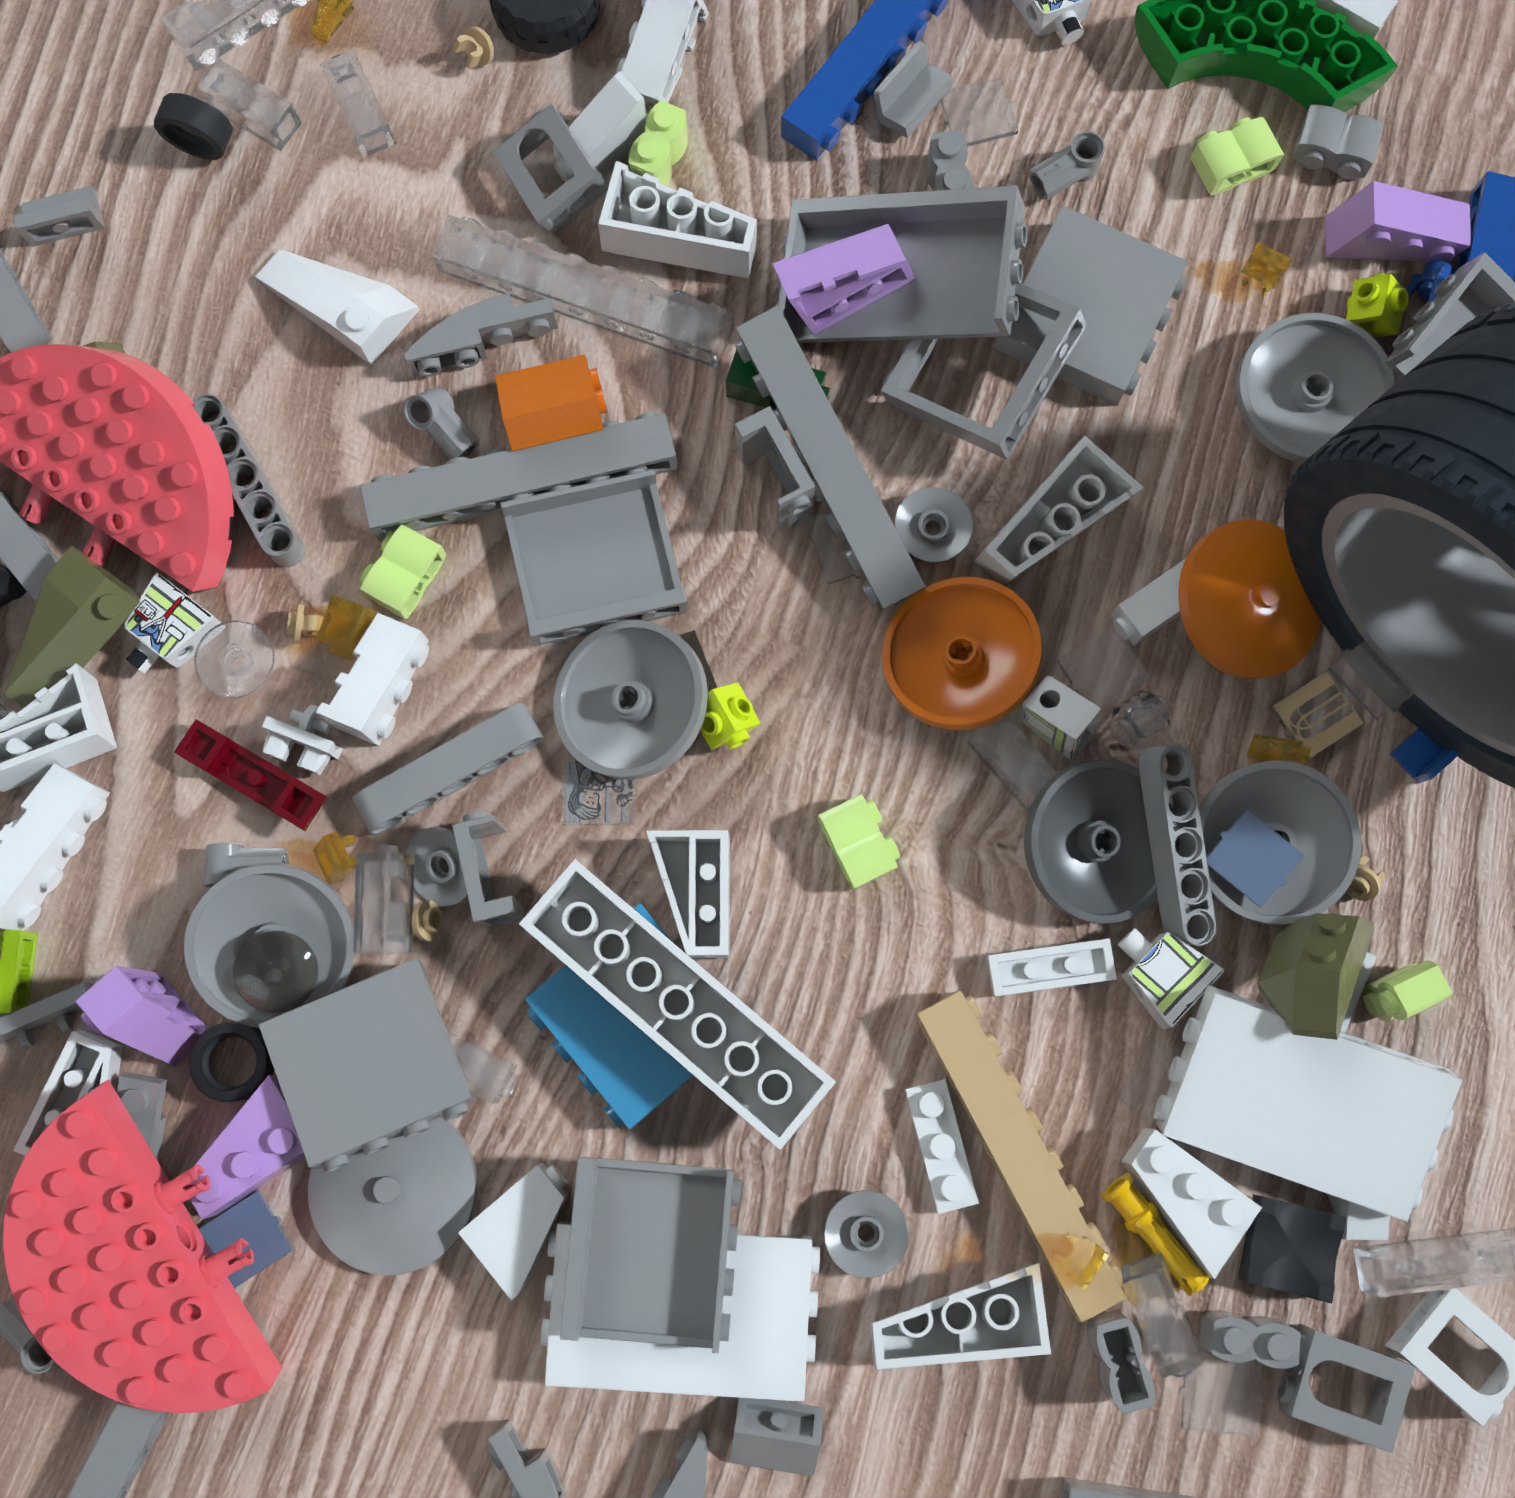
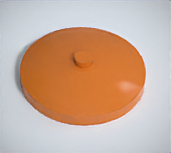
[1178,519,1321,679]
[882,577,1043,730]

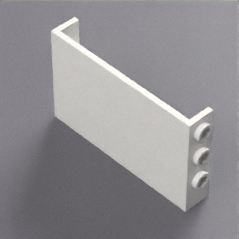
[1154,985,1463,1222]
[541,1221,820,1402]

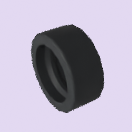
[154,93,233,160]
[189,1022,274,1102]

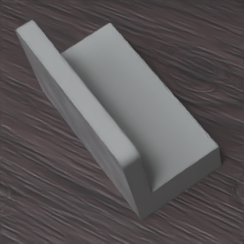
[874,41,953,138]
[13,186,105,247]
[730,1398,824,1476]

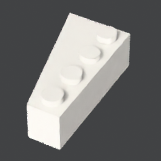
[598,161,757,279]
[974,436,1144,586]

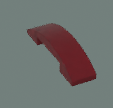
[173,719,327,832]

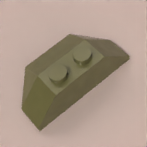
[1257,913,1375,1040]

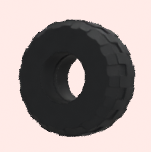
[489,0,600,54]

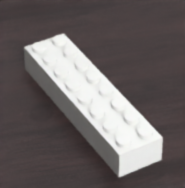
[519,859,836,1150]

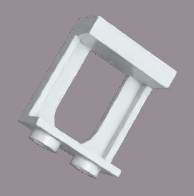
[1385,1281,1515,1427]

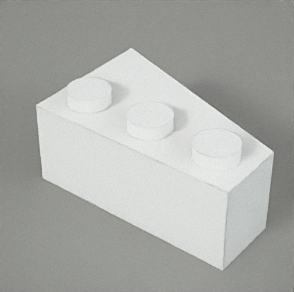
[316,613,429,746]
[0,663,117,792]
[646,830,730,958]
[13,1029,123,1156]
[1121,1128,1262,1279]

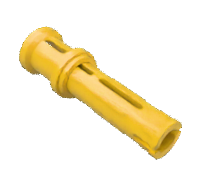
[1101,1173,1209,1296]

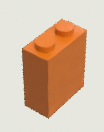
[495,355,608,452]

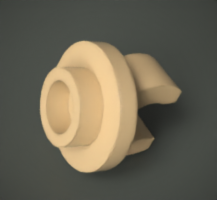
[453,27,494,68]
[286,604,326,644]
[1346,856,1385,901]
[402,900,444,941]

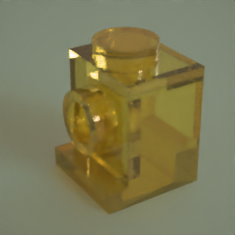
[316,595,385,660]

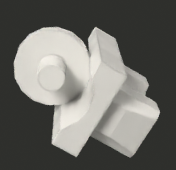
[262,704,343,775]

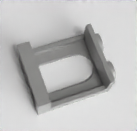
[493,104,609,234]
[735,406,815,530]
[452,811,526,929]
[1277,1324,1415,1453]

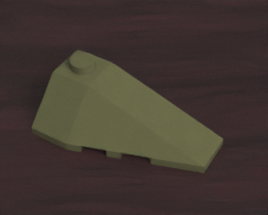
[4,545,140,708]

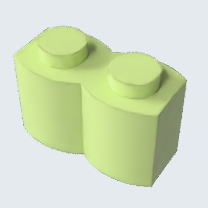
[629,101,688,186]
[1190,117,1284,196]
[360,524,447,620]
[817,794,900,890]
[1363,961,1453,1022]

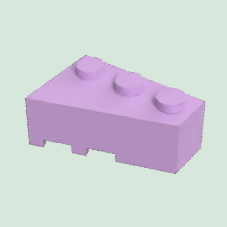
[1325,181,1471,262]
[772,224,916,335]
[75,966,209,1067]
[190,1075,305,1219]

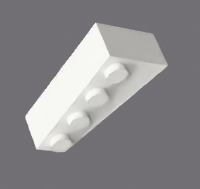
[0,764,110,931]
[870,1263,1051,1370]

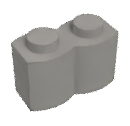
[1292,105,1384,179]
[926,130,973,191]
[1087,1310,1155,1414]
[1199,1310,1301,1369]

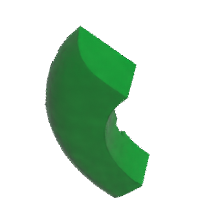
[1135,0,1398,112]

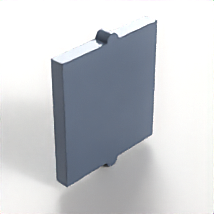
[1206,809,1304,908]
[199,1190,293,1288]

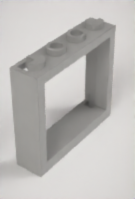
[881,284,1087,460]

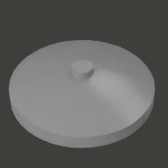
[1235,313,1395,463]
[553,620,708,780]
[1199,760,1361,925]
[184,863,356,1028]
[308,1116,478,1275]

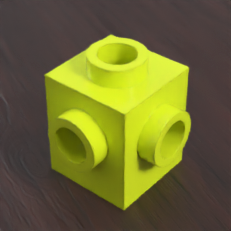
[1346,273,1409,338]
[700,682,761,750]

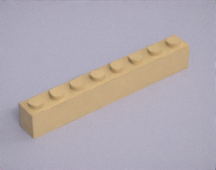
[914,991,1127,1323]

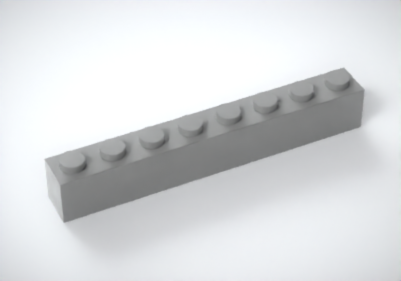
[734,305,926,611]
[360,412,678,541]

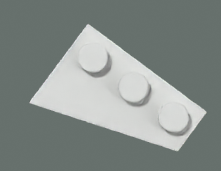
[616,0,709,106]

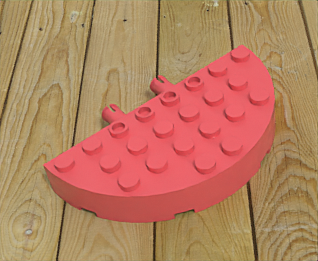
[0,344,234,592]
[3,1079,282,1413]

